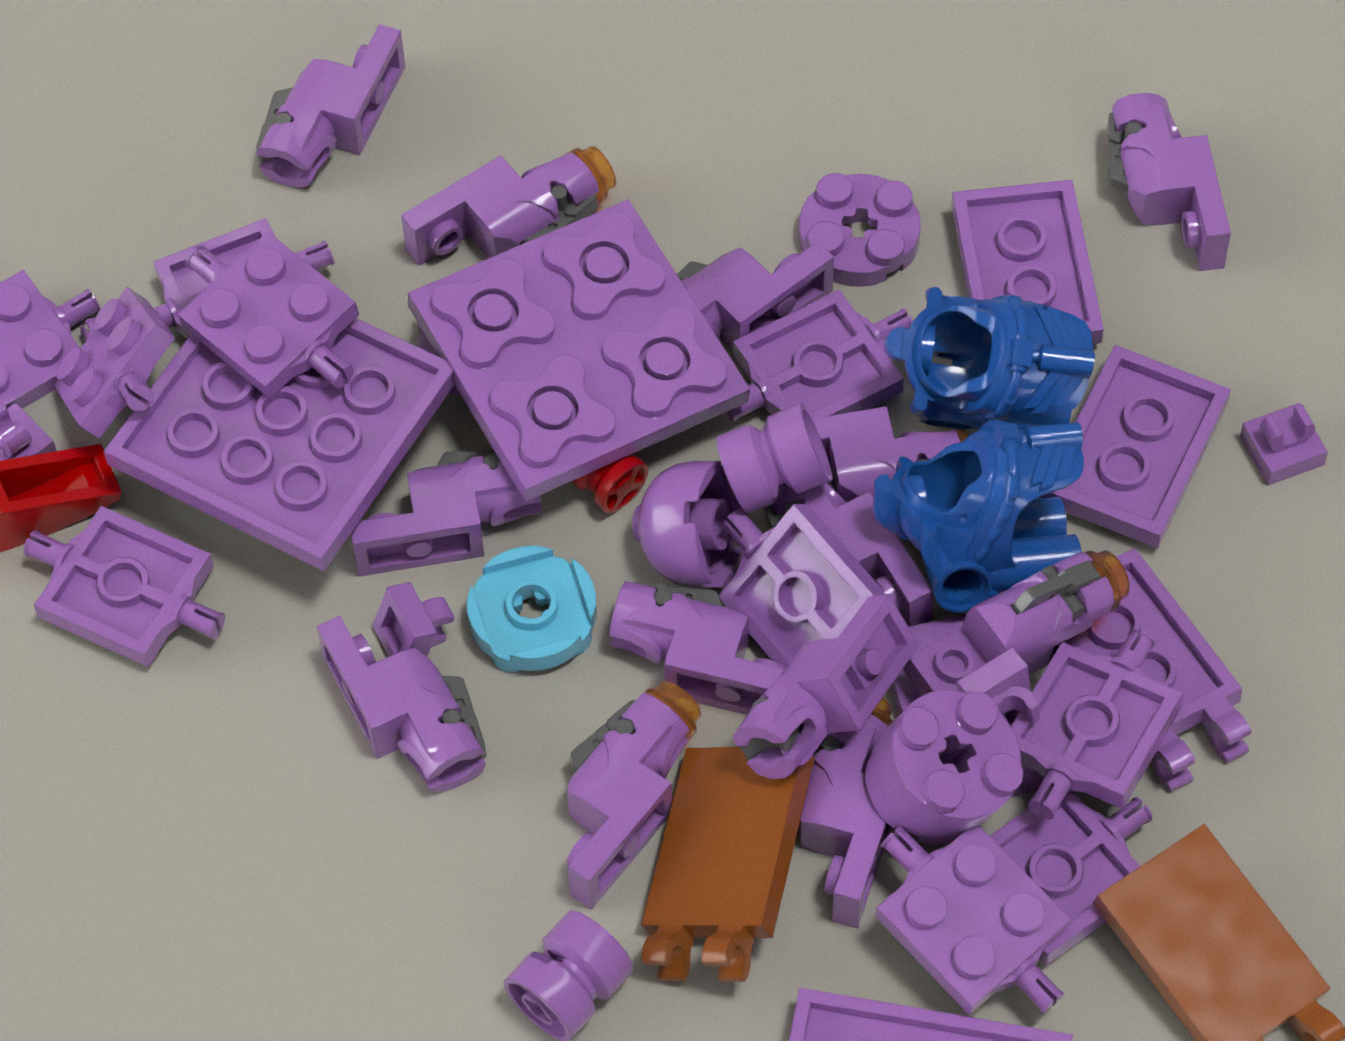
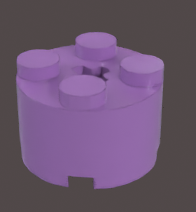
[865,690,1023,845]

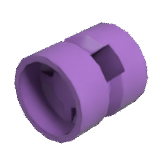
[717,403,833,514]
[503,910,633,1041]

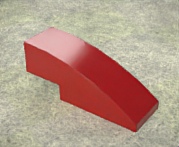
[0,444,122,552]

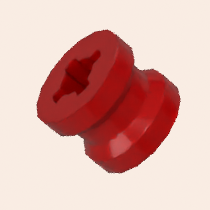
[571,456,649,513]

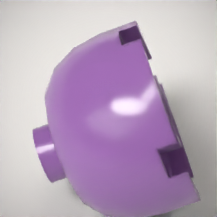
[632,461,748,588]

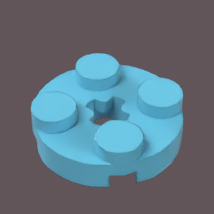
[467,546,597,673]

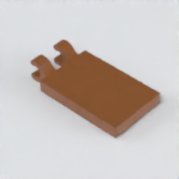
[641,747,815,982]
[1093,823,1345,1041]

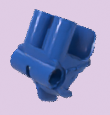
[883,287,1095,429]
[873,419,1084,613]

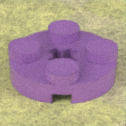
[799,173,921,287]

